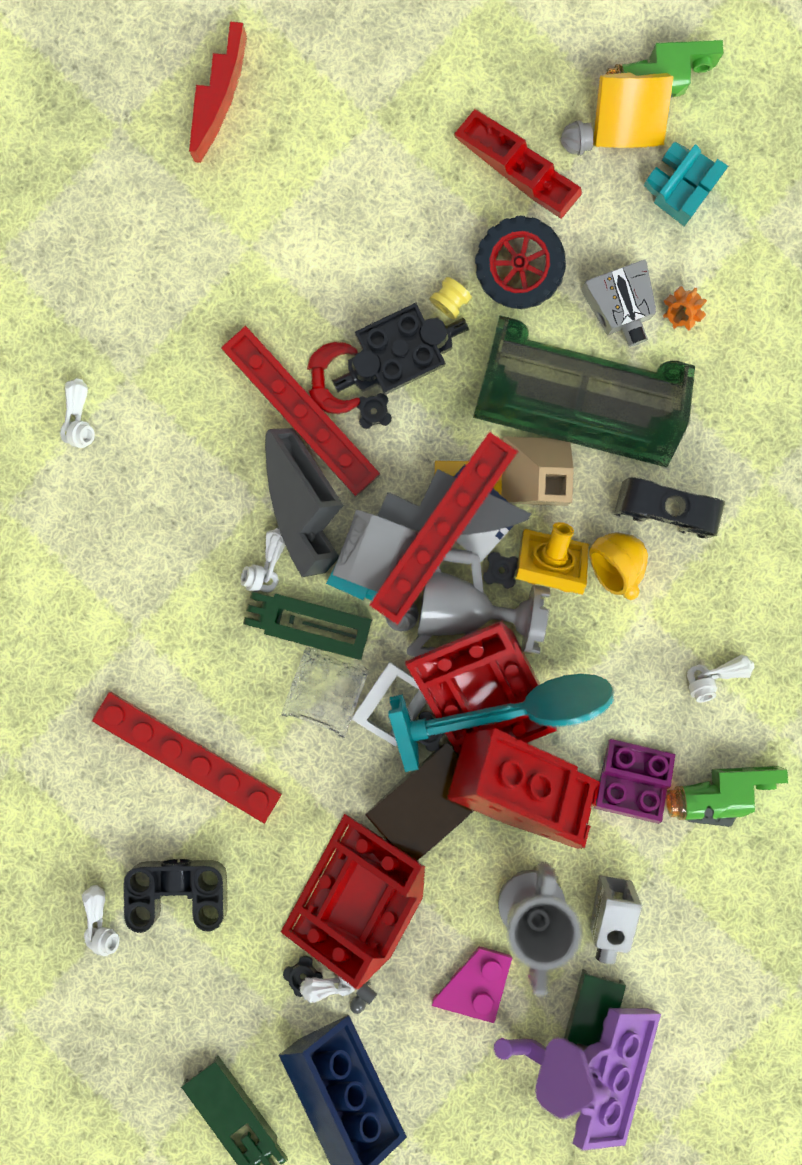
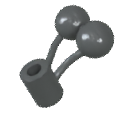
[350,982,377,1014]

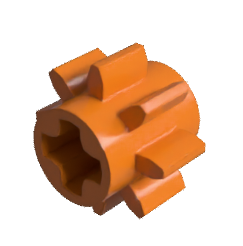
[663,286,707,330]

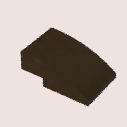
[365,743,474,861]

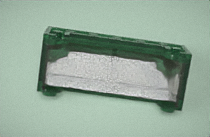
[473,315,695,468]

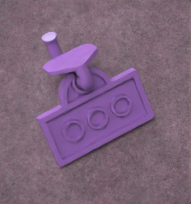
[494,1008,661,1151]

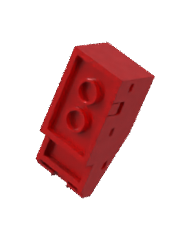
[447,728,600,849]

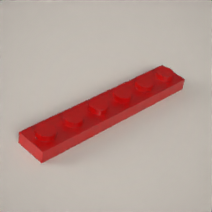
[221,325,380,497]
[369,431,518,625]
[92,692,283,824]

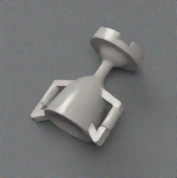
[407,548,550,657]
[498,862,581,996]

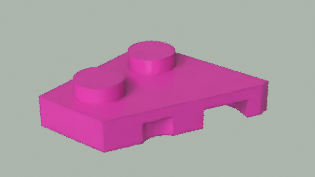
[432,946,512,1023]

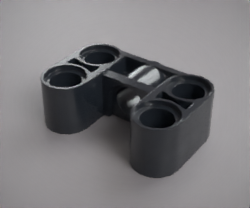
[614,477,725,538]
[124,859,228,933]

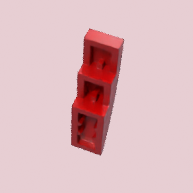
[189,21,247,163]
[454,109,582,219]

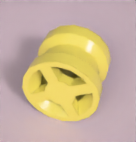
[429,277,472,320]

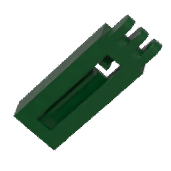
[243,592,372,660]
[564,969,626,1046]
[181,1055,288,1165]

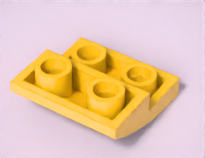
[593,72,673,148]

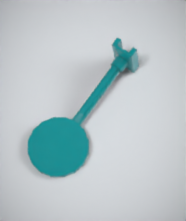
[388,673,614,772]

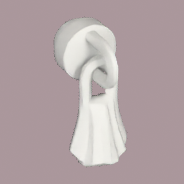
[60,378,95,448]
[240,528,286,592]
[687,654,754,703]
[82,885,120,956]
[300,976,355,1003]

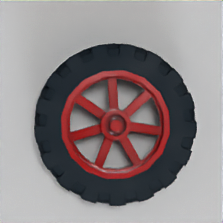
[475,216,566,309]

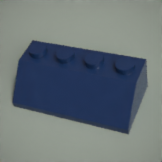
[279,1015,407,1165]

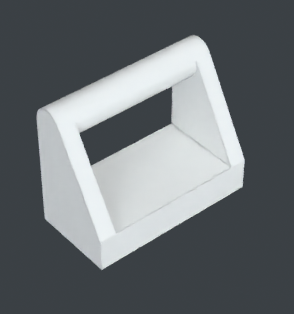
[352,662,427,747]

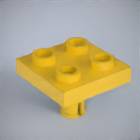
[516,522,589,595]

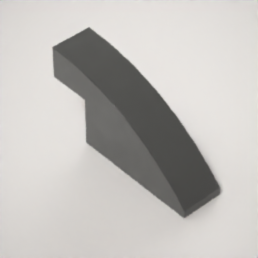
[265,428,344,577]
[377,469,531,535]

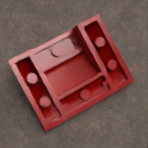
[406,621,557,755]
[281,814,425,989]

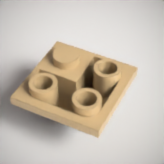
[502,436,574,506]

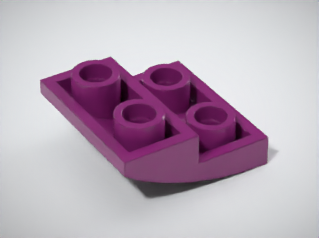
[594,739,676,824]

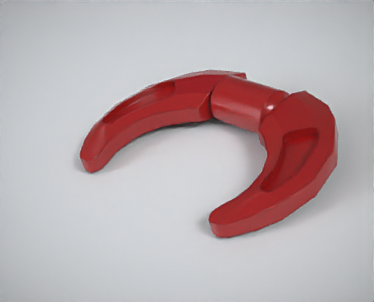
[307,342,361,414]

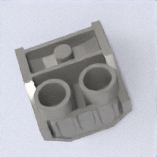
[333,509,418,592]

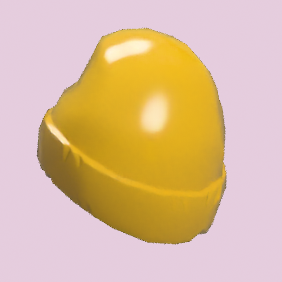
[589,532,648,600]

